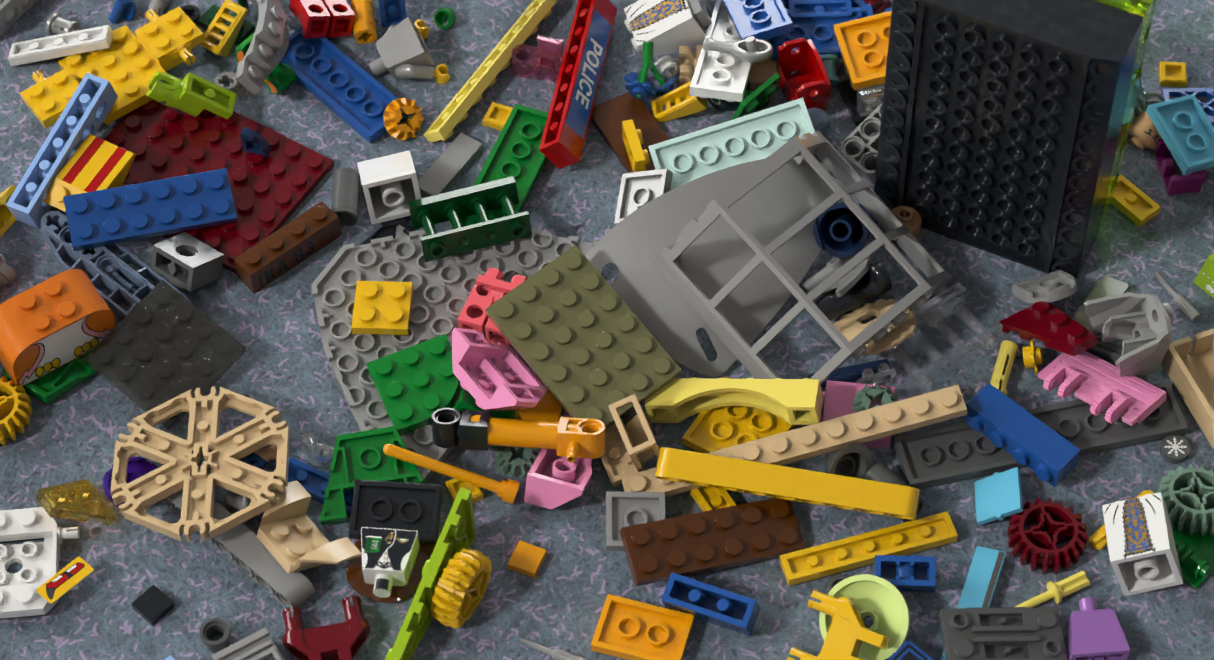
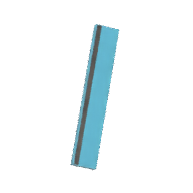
[941,546,1006,660]

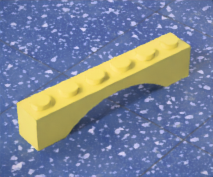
[645,377,824,425]

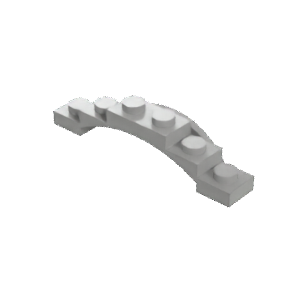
[235,0,289,95]

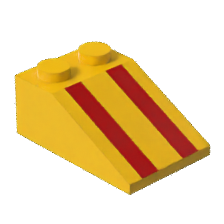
[44,134,136,212]

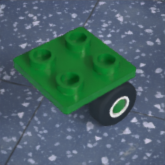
[707,73,781,120]

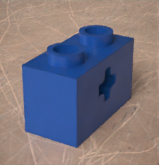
[875,555,936,593]

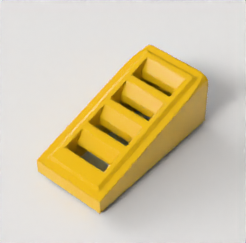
[199,0,249,57]
[652,81,708,122]

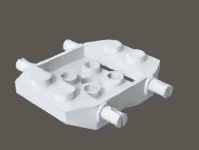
[0,507,80,619]

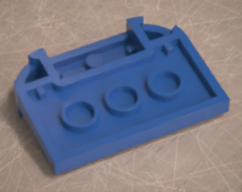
[770,0,873,61]

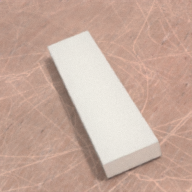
[8,25,113,66]

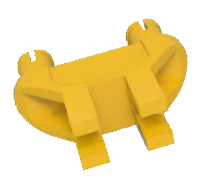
[787,590,889,660]

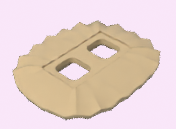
[833,298,917,356]

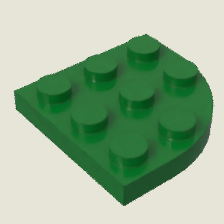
[366,334,460,436]

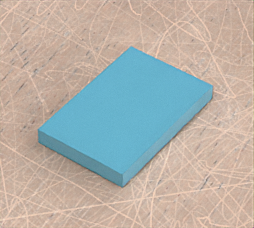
[1146,94,1214,175]

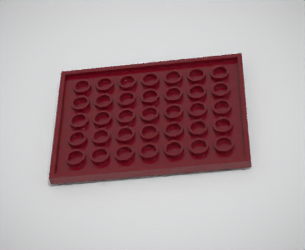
[104,100,334,274]

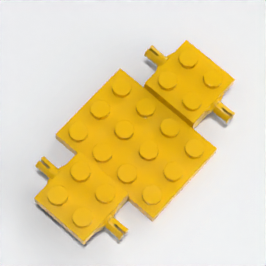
[20,7,206,129]

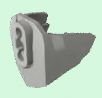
[1084,292,1174,377]

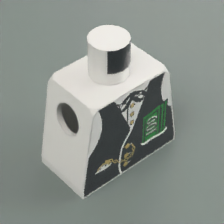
[361,527,420,598]

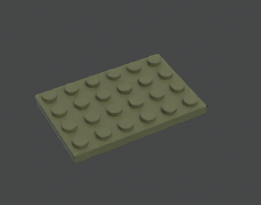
[485,245,682,430]

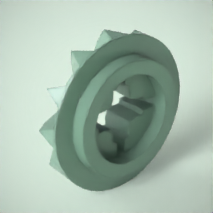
[853,383,898,413]
[495,446,540,478]

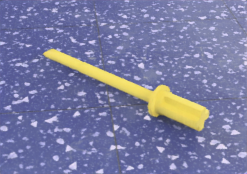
[1014,570,1090,608]

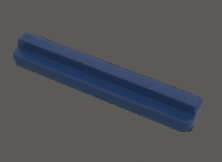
[808,359,891,389]

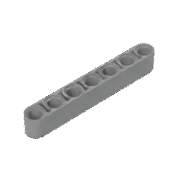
[161,489,315,612]

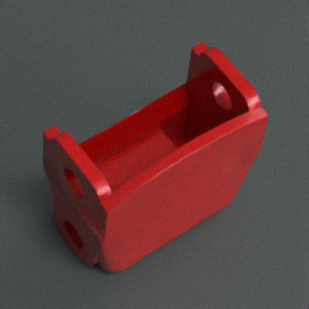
[777,38,831,111]

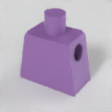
[1068,597,1130,660]

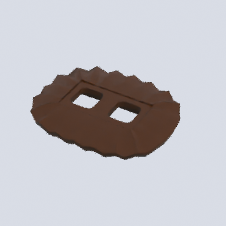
[346,539,436,603]

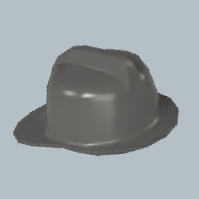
[825,443,873,510]

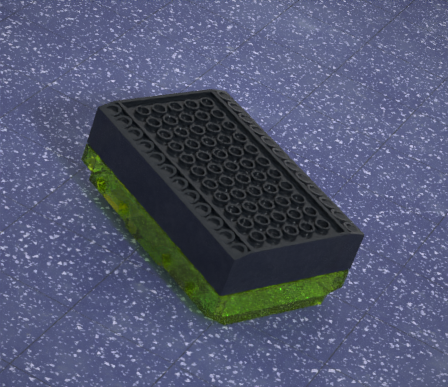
[874,0,1157,279]

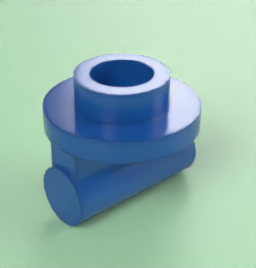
[109,0,136,24]

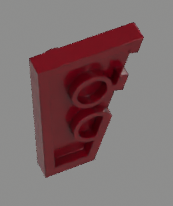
[999,301,1097,356]

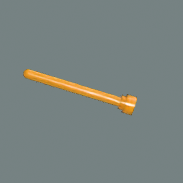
[383,444,520,504]

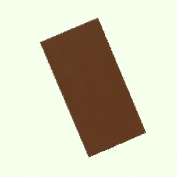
[590,92,669,173]

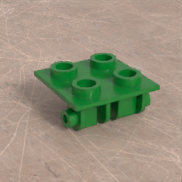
[1172,525,1214,589]

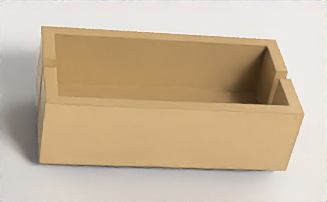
[1161,328,1214,450]

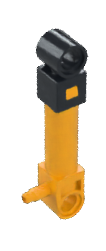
[432,408,605,463]

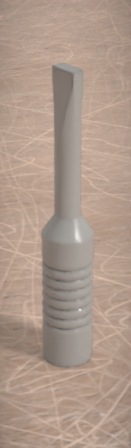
[1154,272,1201,323]
[519,638,588,660]

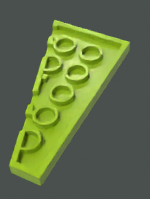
[385,487,476,660]

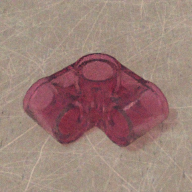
[512,35,564,83]

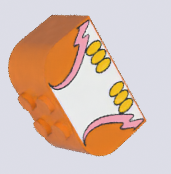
[0,269,118,387]

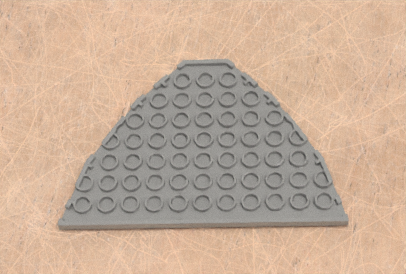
[311,229,598,484]

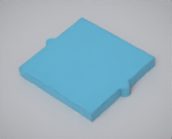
[974,467,1023,526]

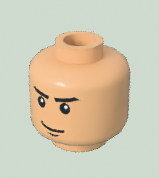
[1128,111,1162,150]

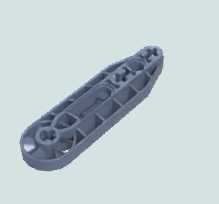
[40,211,195,343]

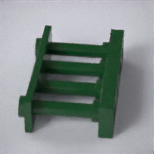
[407,176,532,262]

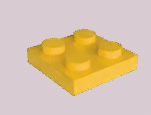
[351,281,413,335]

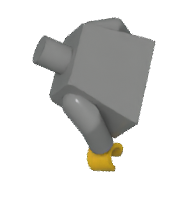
[369,17,450,84]

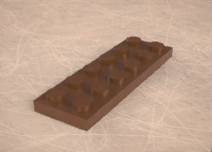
[620,498,806,586]

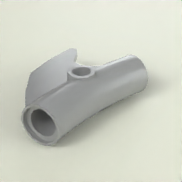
[800,242,874,303]

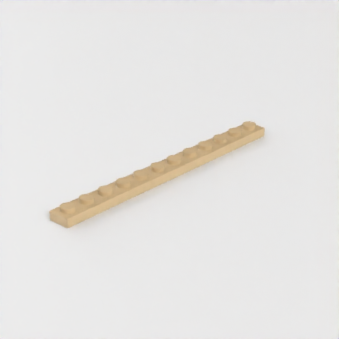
[621,384,967,497]

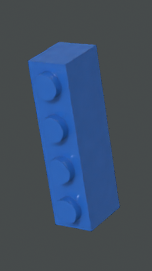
[964,383,1080,487]

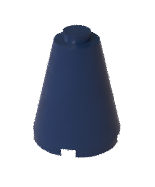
[813,202,869,258]

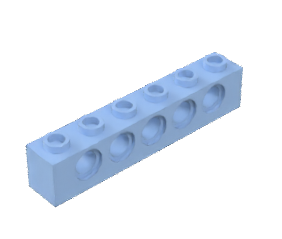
[6,73,118,229]

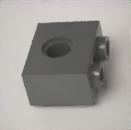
[151,232,224,292]

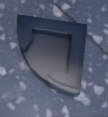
[240,127,272,157]

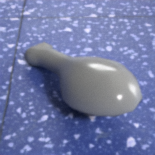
[702,36,773,62]

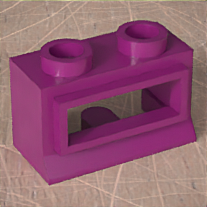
[1155,139,1206,196]

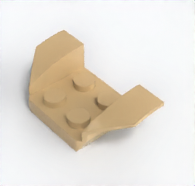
[256,480,362,574]

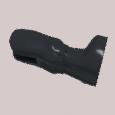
[815,262,892,321]

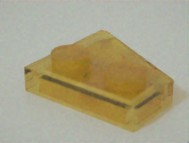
[36,479,116,525]

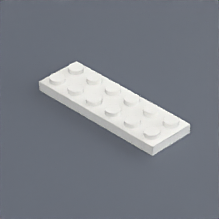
[689,0,754,102]

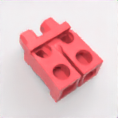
[458,267,527,347]

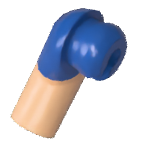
[244,445,277,469]

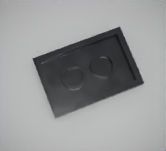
[348,479,443,544]

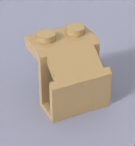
[601,394,660,487]

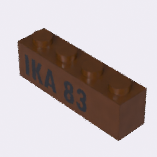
[234,201,341,294]

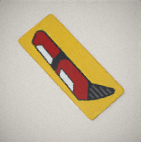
[36,556,94,604]

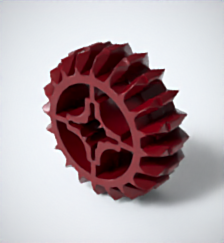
[1007,497,1088,574]

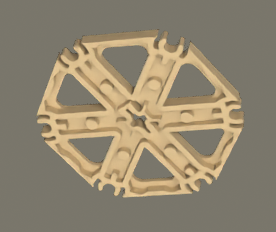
[110,387,290,542]

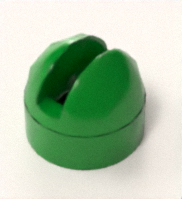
[434,7,457,29]

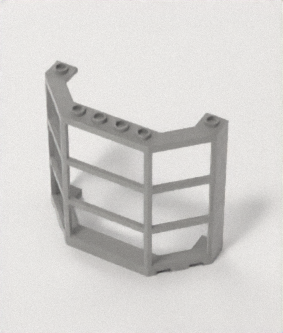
[653,130,952,385]

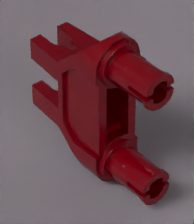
[282,595,370,660]

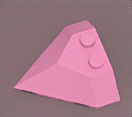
[452,328,548,411]

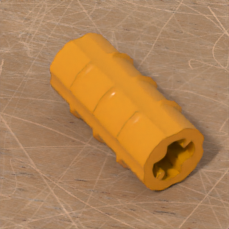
[350,0,377,44]

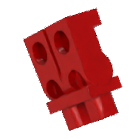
[289,0,355,38]

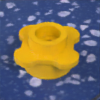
[1022,340,1043,373]

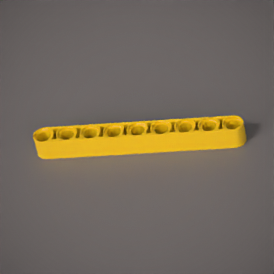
[655,447,920,520]

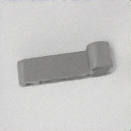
[841,102,883,184]

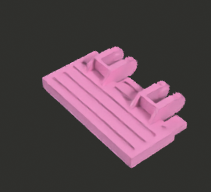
[1038,351,1167,426]

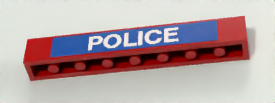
[539,0,617,169]

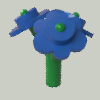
[624,42,677,100]

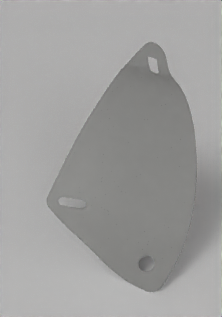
[585,159,844,377]

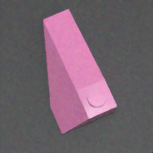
[524,410,592,510]

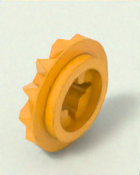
[383,98,424,140]

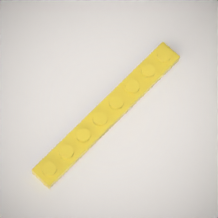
[424,0,557,142]

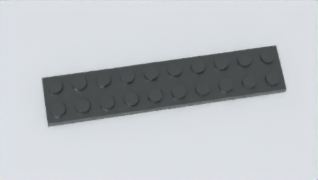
[893,381,1188,489]

